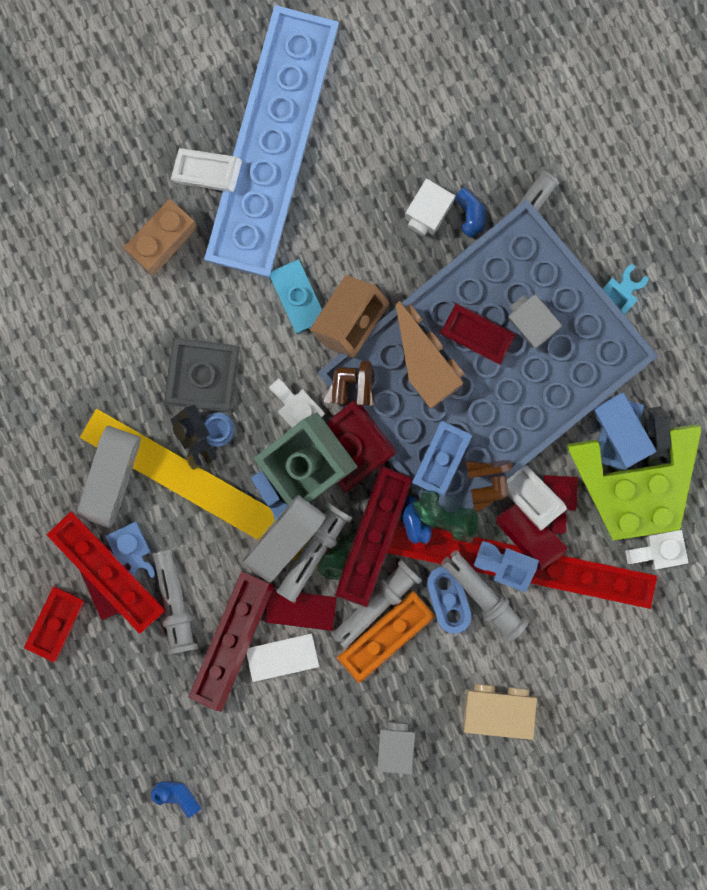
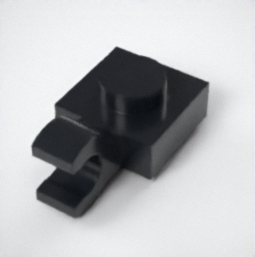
[170,405,216,470]
[644,406,671,467]

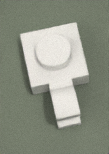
[269,378,325,428]
[625,530,688,570]

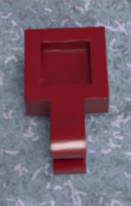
[543,475,578,535]

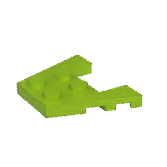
[566,424,701,541]

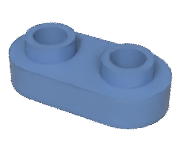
[427,567,471,634]

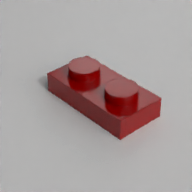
[24,586,86,663]

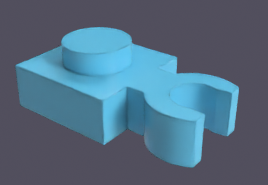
[603,264,649,315]

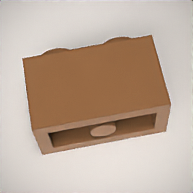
[123,198,198,277]
[310,275,390,358]

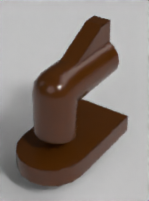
[324,360,375,406]
[466,460,512,512]

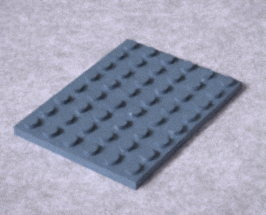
[317,199,658,530]

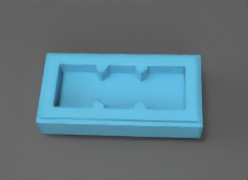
[270,259,322,335]

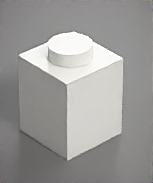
[405,179,455,236]

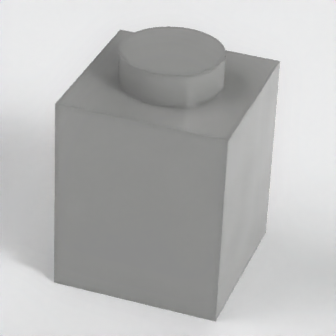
[508,294,562,350]
[377,722,415,775]

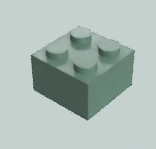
[254,412,358,505]

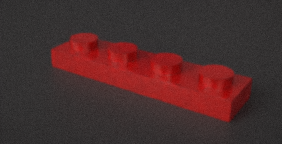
[46,511,166,634]

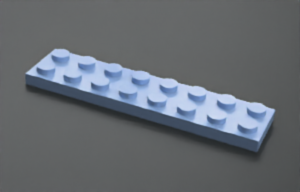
[204,5,339,279]

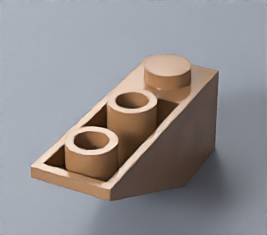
[396,301,464,410]

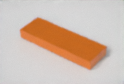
[337,591,436,683]

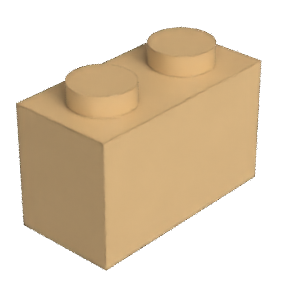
[462,684,537,740]

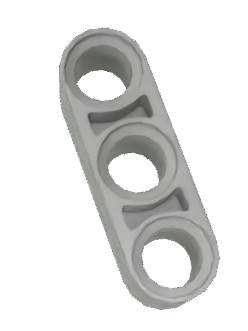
[77,426,141,528]
[242,495,326,583]

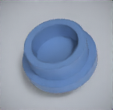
[203,413,235,447]

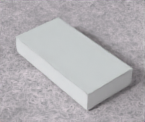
[171,148,242,193]
[507,465,567,530]
[246,633,319,682]

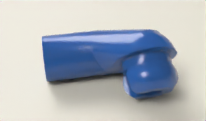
[454,187,486,238]
[401,496,431,544]
[151,781,202,818]

